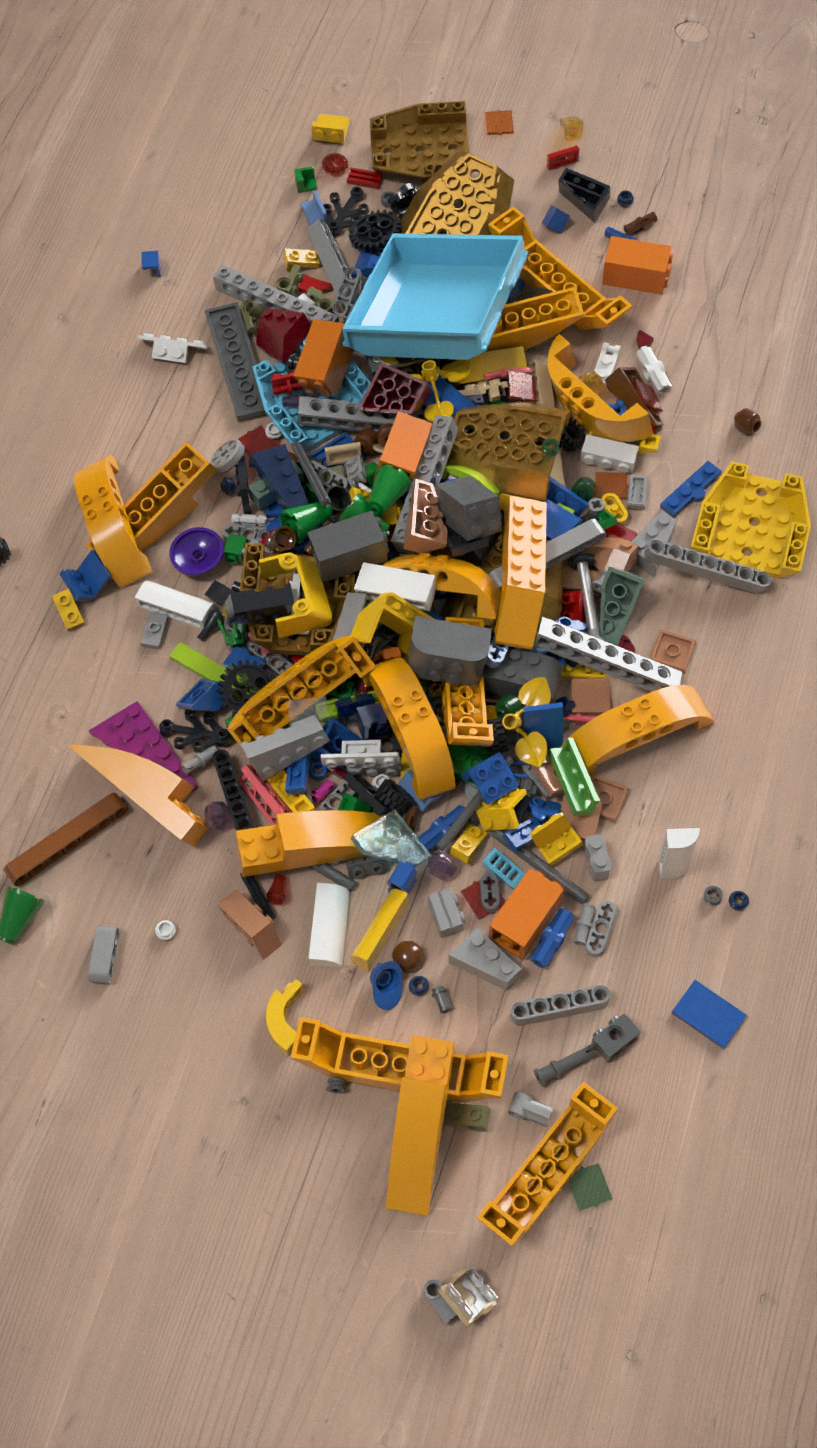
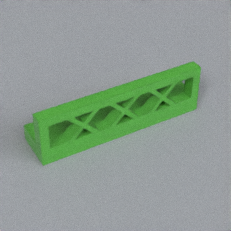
[548,738,600,816]

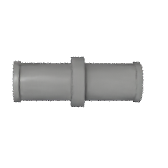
[181,746,217,775]
[573,903,595,946]

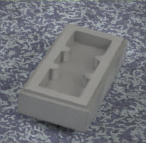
[627,475,648,510]
[141,611,169,649]

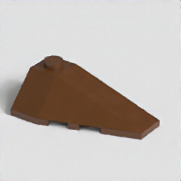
[604,367,664,427]

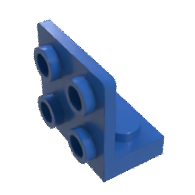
[60,550,111,601]
[461,752,519,805]

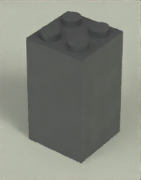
[436,476,502,541]
[308,511,389,582]

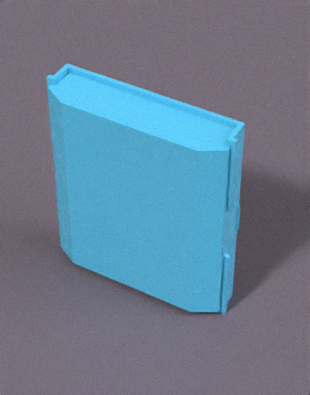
[342,234,529,360]

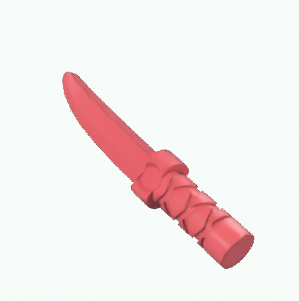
[483,368,533,380]
[563,713,597,724]

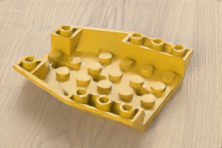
[691,462,811,579]

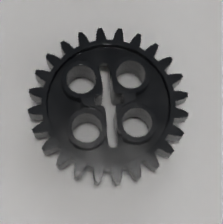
[348,210,403,253]
[216,659,275,718]

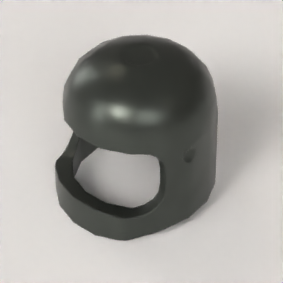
[326,485,351,516]

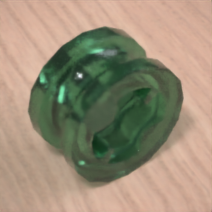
[542,438,559,457]

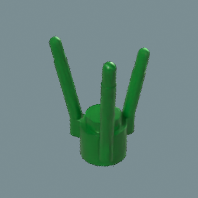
[217,619,247,648]

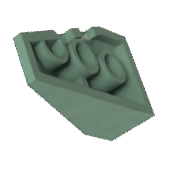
[599,566,645,646]

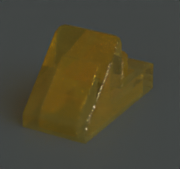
[560,116,583,141]

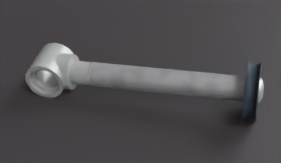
[568,553,605,641]

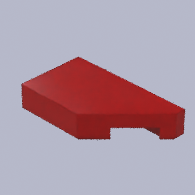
[298,275,333,294]

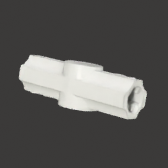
[636,346,672,396]

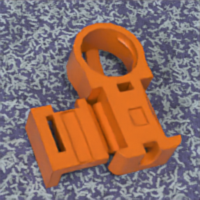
[373,647,401,664]

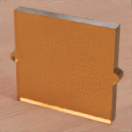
[485,110,514,136]
[595,472,629,500]

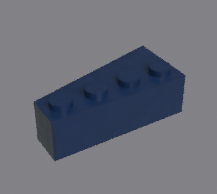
[249,444,309,510]
[356,691,437,740]

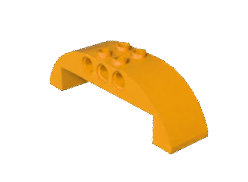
[547,334,653,442]
[74,455,153,588]
[354,553,502,620]
[441,617,494,747]
[227,636,376,748]
[362,657,456,801]
[560,685,714,776]
[476,1082,618,1247]

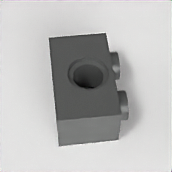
[591,1013,641,1063]

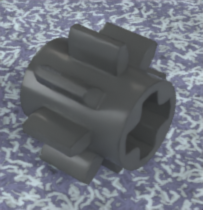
[517,778,538,798]

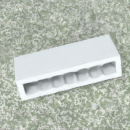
[354,562,436,611]
[135,580,216,630]
[659,828,700,879]
[309,883,350,968]

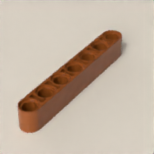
[3,793,128,886]

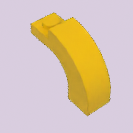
[266,979,304,1056]

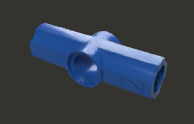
[415,805,471,854]
[530,908,574,969]

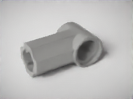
[508,1092,553,1127]
[423,1279,458,1325]

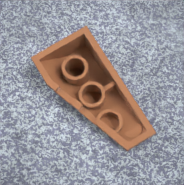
[403,479,448,553]
[575,537,639,573]

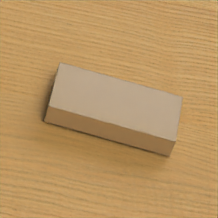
[324,442,362,466]

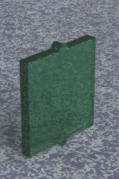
[568,1163,612,1211]

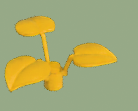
[409,359,471,422]
[486,677,551,767]

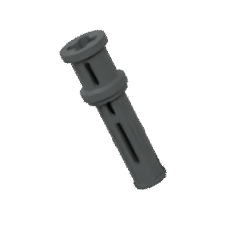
[534,1045,596,1087]

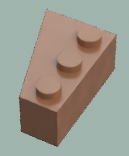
[218,889,282,960]

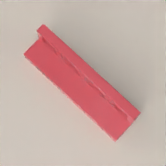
[239,764,292,825]

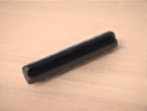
[240,873,275,920]

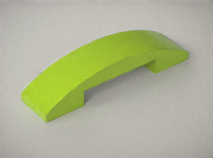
[441,464,501,495]

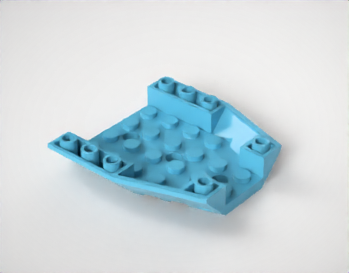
[252,338,371,450]

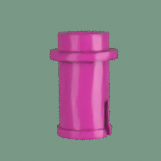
[311,779,335,803]

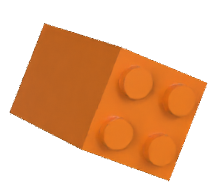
[602,236,674,295]
[293,319,354,397]
[373,411,432,494]
[489,868,564,961]

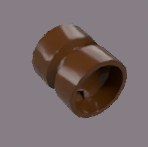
[265,526,296,554]

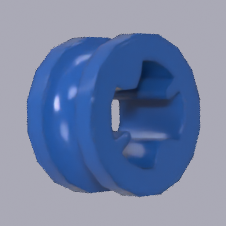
[309,761,327,781]

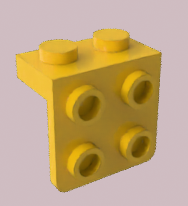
[311,114,350,144]
[476,788,527,830]
[530,813,584,867]

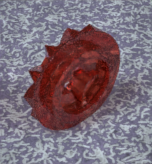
[322,153,348,175]

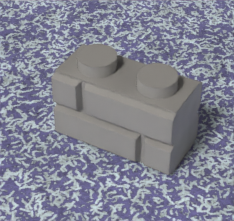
[427,888,466,938]

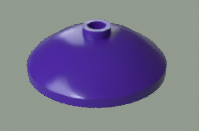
[169,527,224,576]

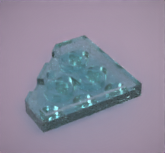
[350,810,431,867]

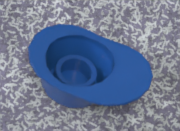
[370,961,402,1010]

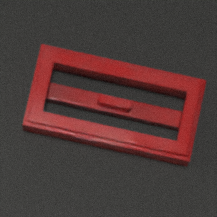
[547,145,580,170]
[347,167,383,189]

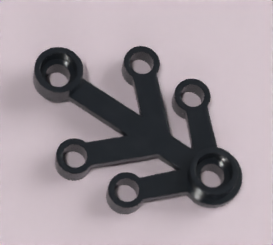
[323,186,369,236]
[159,709,232,753]

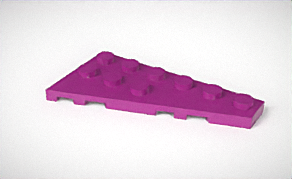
[88,701,198,793]

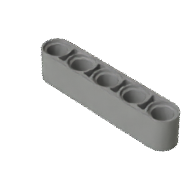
[510,985,610,1026]

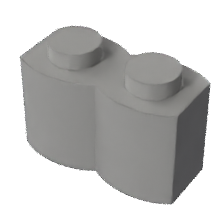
[584,834,611,882]

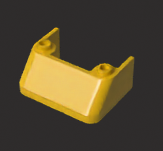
[259,553,332,638]
[350,592,434,662]

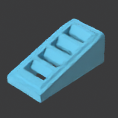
[482,848,525,890]

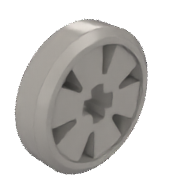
[210,439,245,473]

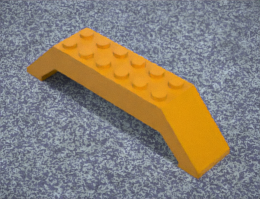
[488,206,632,330]
[494,493,546,650]
[291,1017,508,1102]

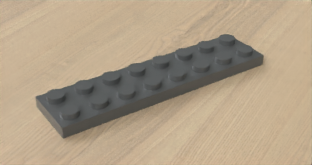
[205,302,266,421]

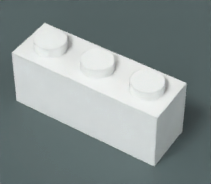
[580,434,639,474]

